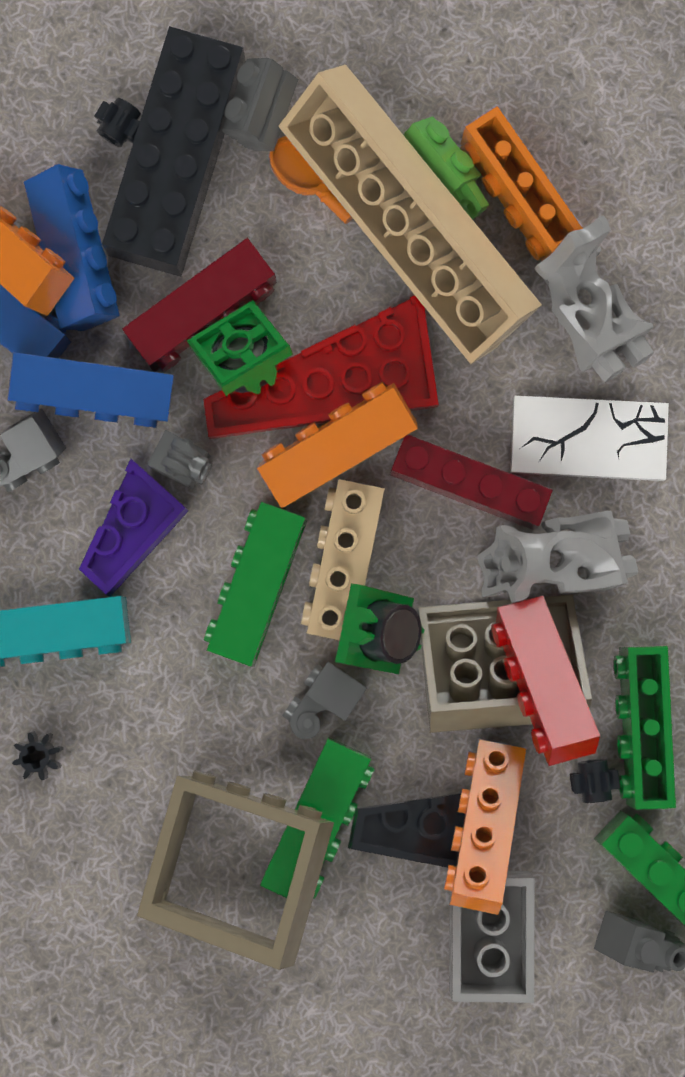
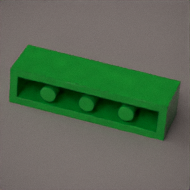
[204,502,307,667]
[260,737,375,899]

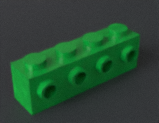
[613,646,676,810]
[594,810,685,927]

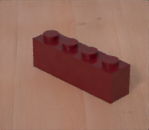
[122,237,277,372]
[390,435,553,530]

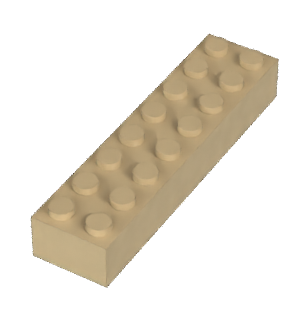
[278,65,542,364]

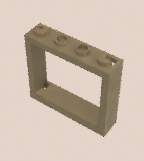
[137,770,334,970]

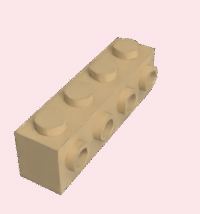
[301,479,385,640]

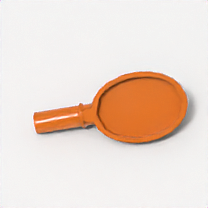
[269,136,353,224]

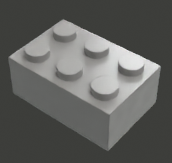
[449,871,535,1003]

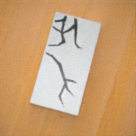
[510,396,669,481]

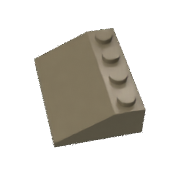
[418,595,592,733]

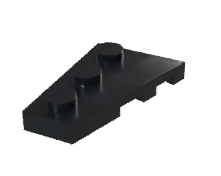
[348,793,465,868]

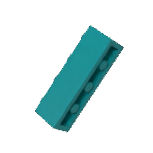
[0,596,131,667]

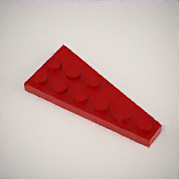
[203,295,439,439]

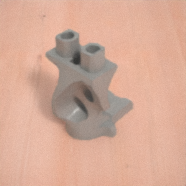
[535,215,654,383]
[477,511,638,603]

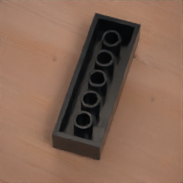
[102,26,246,277]

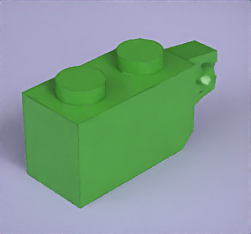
[403,116,489,220]

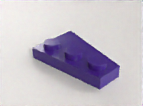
[79,458,189,597]

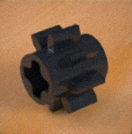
[94,98,141,147]
[12,731,64,781]
[570,759,621,803]

